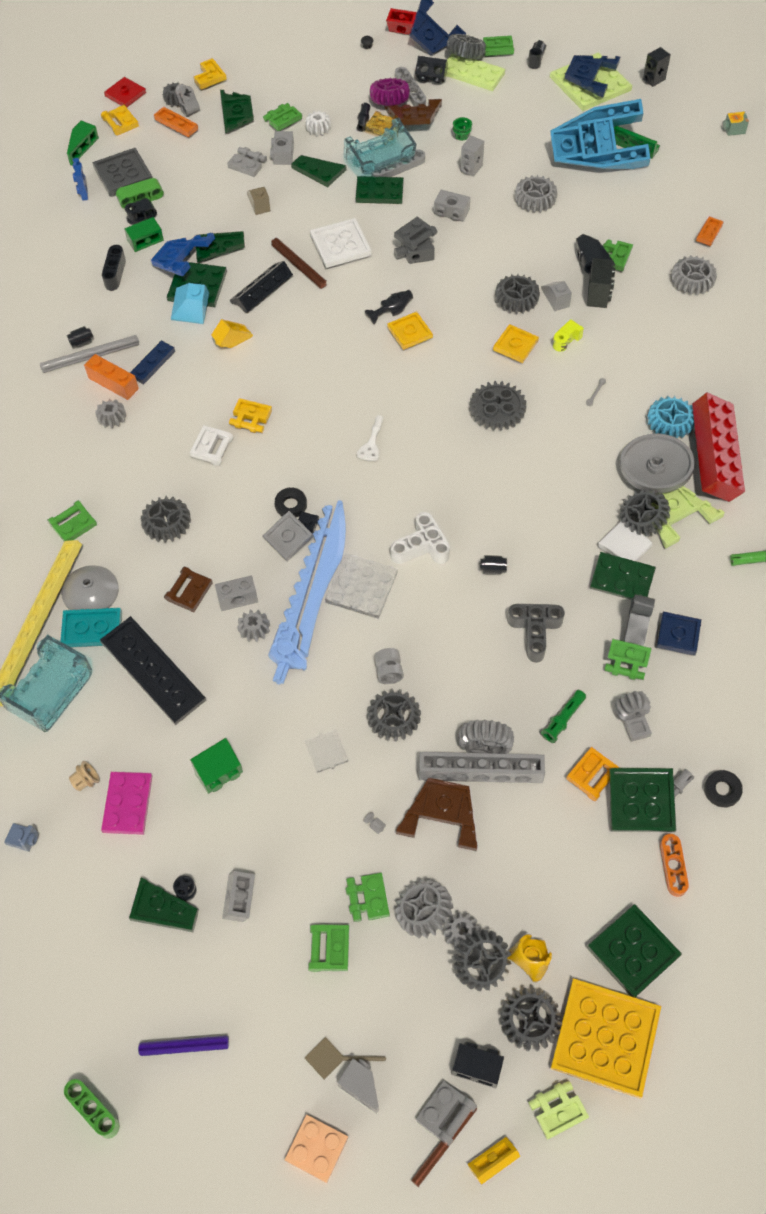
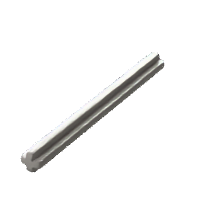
[40,335,139,373]

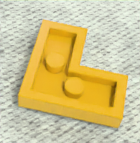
[193,58,227,89]

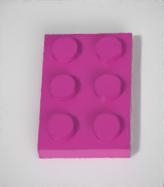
[101,772,153,835]

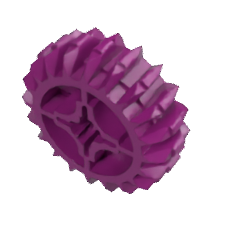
[370,77,410,106]

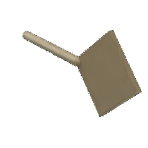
[305,1037,386,1080]

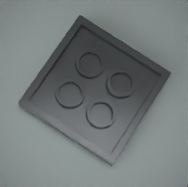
[92,148,153,196]

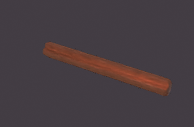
[271,238,327,289]

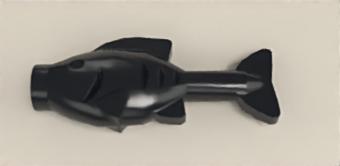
[365,289,413,325]

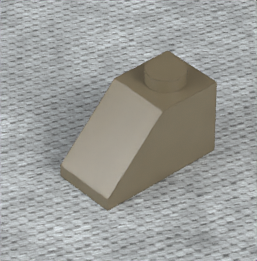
[247,186,271,215]

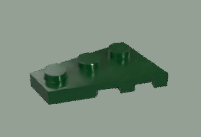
[196,231,245,263]

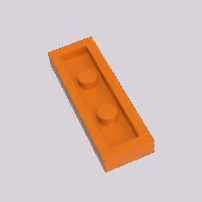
[154,106,198,137]

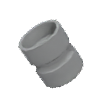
[374,648,404,684]

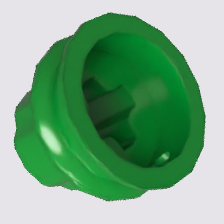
[452,117,472,141]

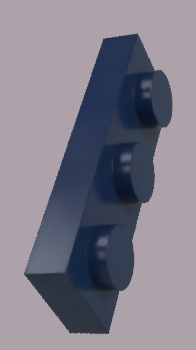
[130,340,175,385]

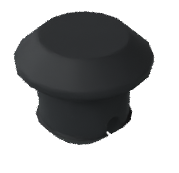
[361,35,374,49]

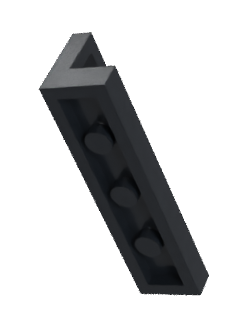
[230,261,293,313]

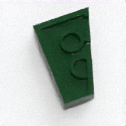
[291,155,347,188]
[129,877,199,932]

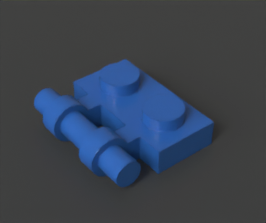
[72,158,88,201]

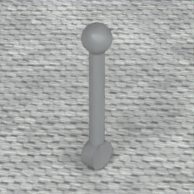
[586,378,606,406]

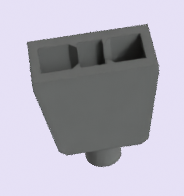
[394,232,435,264]

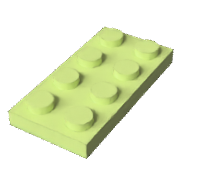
[440,54,505,91]

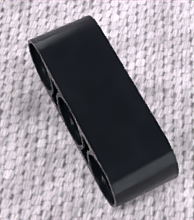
[102,245,126,291]

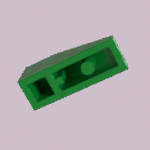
[67,120,99,166]

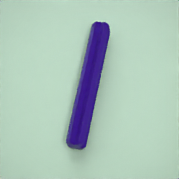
[138,1036,229,1056]

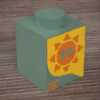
[723,111,749,136]

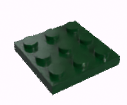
[167,262,227,308]
[609,768,676,832]
[587,904,682,998]

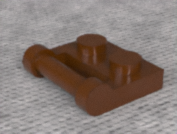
[164,566,213,612]

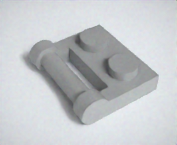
[416,1081,477,1146]

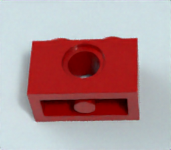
[386,8,417,35]

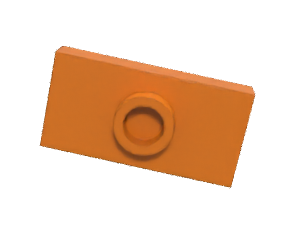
[696,216,724,246]

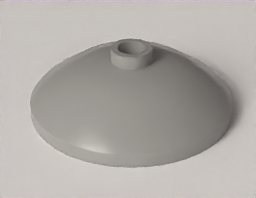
[61,565,119,610]

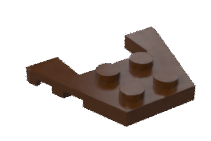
[384,99,442,125]
[396,778,478,851]

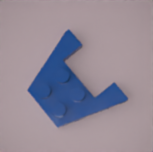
[151,233,215,276]

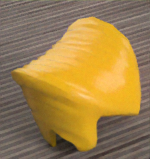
[507,934,552,983]

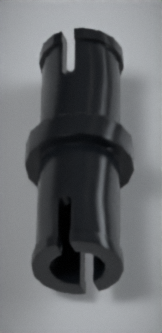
[356,102,371,132]

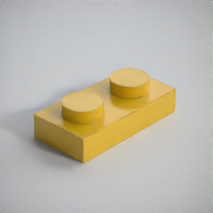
[467,1137,521,1185]

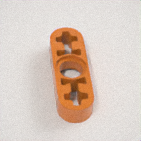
[660,834,689,897]

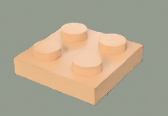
[285,1115,348,1183]

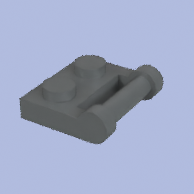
[394,216,438,251]

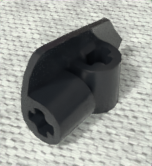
[576,234,615,274]

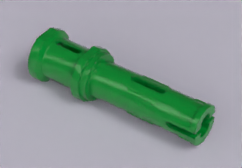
[541,690,586,743]

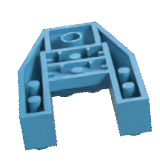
[550,99,650,169]

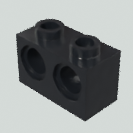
[415,56,448,83]

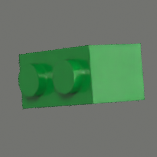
[124,217,164,252]

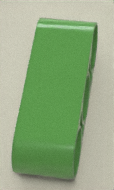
[116,178,164,208]
[64,1079,120,1139]

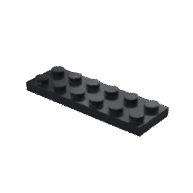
[100,616,206,725]

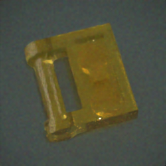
[365,111,403,140]

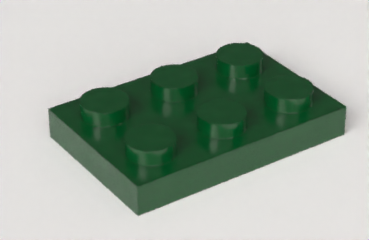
[355,176,404,204]
[590,552,656,600]

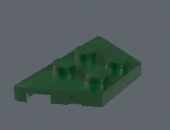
[220,90,254,133]

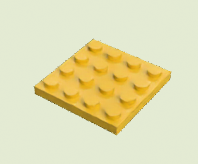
[550,978,662,1099]

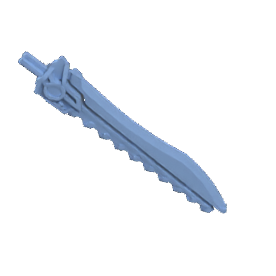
[268,500,346,685]

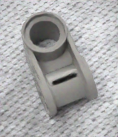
[175,84,200,116]

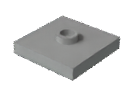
[263,511,314,561]

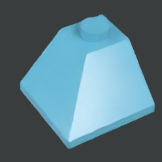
[171,283,209,324]

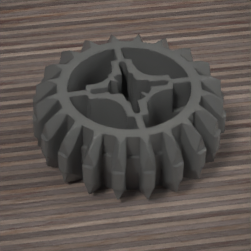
[447,34,486,59]
[495,274,540,314]
[620,488,671,537]
[140,496,191,543]
[367,689,421,742]
[452,929,512,991]
[500,988,562,1052]

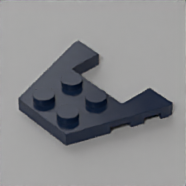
[409,0,466,56]
[565,55,621,98]

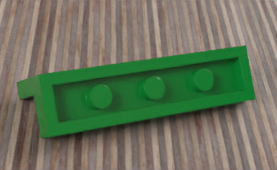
[613,126,660,159]

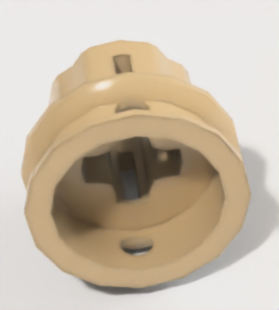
[69,761,100,791]

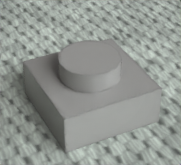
[624,716,652,742]

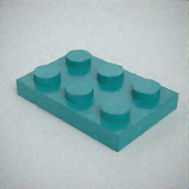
[60,608,122,648]

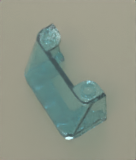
[343,118,417,174]

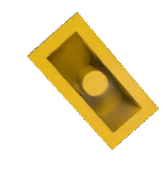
[211,319,253,348]

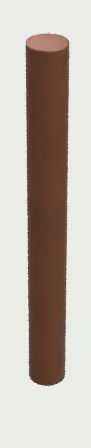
[411,1108,477,1187]

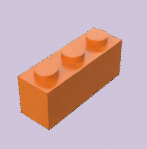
[84,354,139,400]

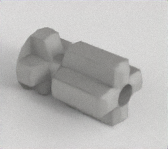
[364,812,386,834]

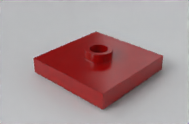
[104,76,146,107]

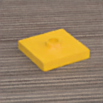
[387,311,433,350]
[493,324,539,363]

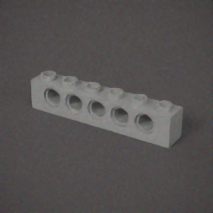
[419,752,545,783]

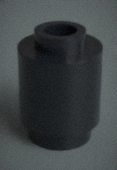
[66,326,93,348]
[480,555,507,574]

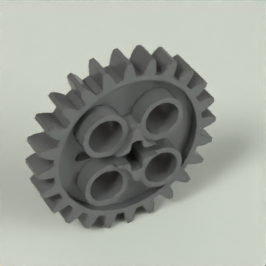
[470,381,527,431]

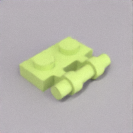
[528,1081,589,1140]

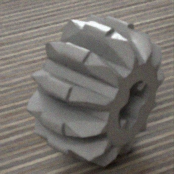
[95,398,126,428]
[237,609,270,642]
[615,691,651,721]
[443,912,481,947]

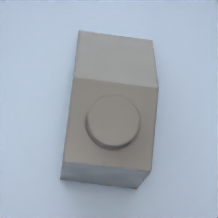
[541,281,572,311]
[337,1059,379,1114]

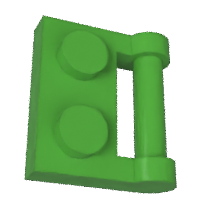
[47,500,97,541]
[308,925,349,972]

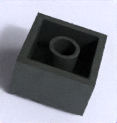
[587,258,616,308]

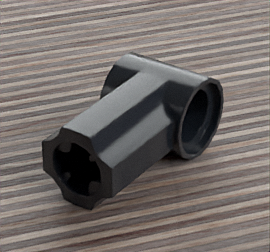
[528,40,546,69]

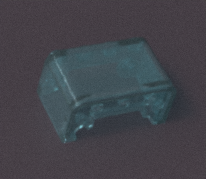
[0,634,92,732]

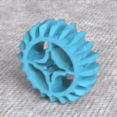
[647,395,695,438]

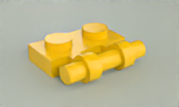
[229,398,272,433]

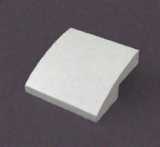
[599,522,653,561]

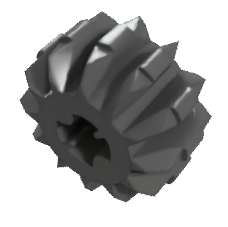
[162,82,180,107]

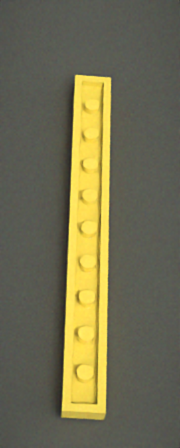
[0,540,82,706]

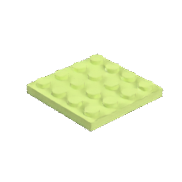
[550,52,632,111]

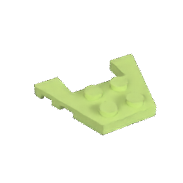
[651,486,725,548]

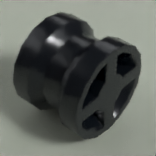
[173,875,197,901]

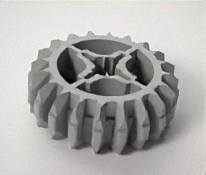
[515,175,558,213]
[671,255,717,296]
[459,719,514,754]
[395,879,454,939]

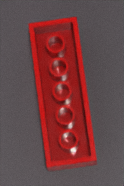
[692,392,745,502]

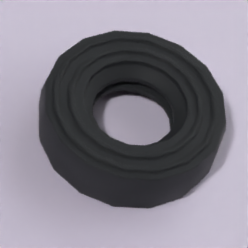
[274,487,307,517]
[704,770,743,808]

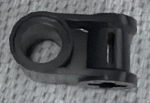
[125,198,157,225]

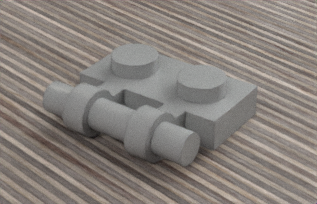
[227,147,267,177]

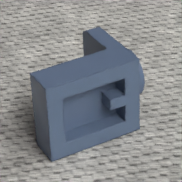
[4,823,38,852]

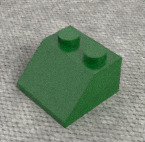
[190,738,243,794]

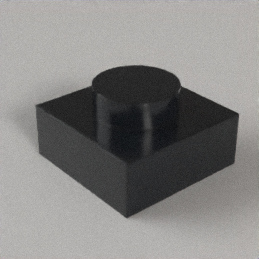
[298,511,319,534]

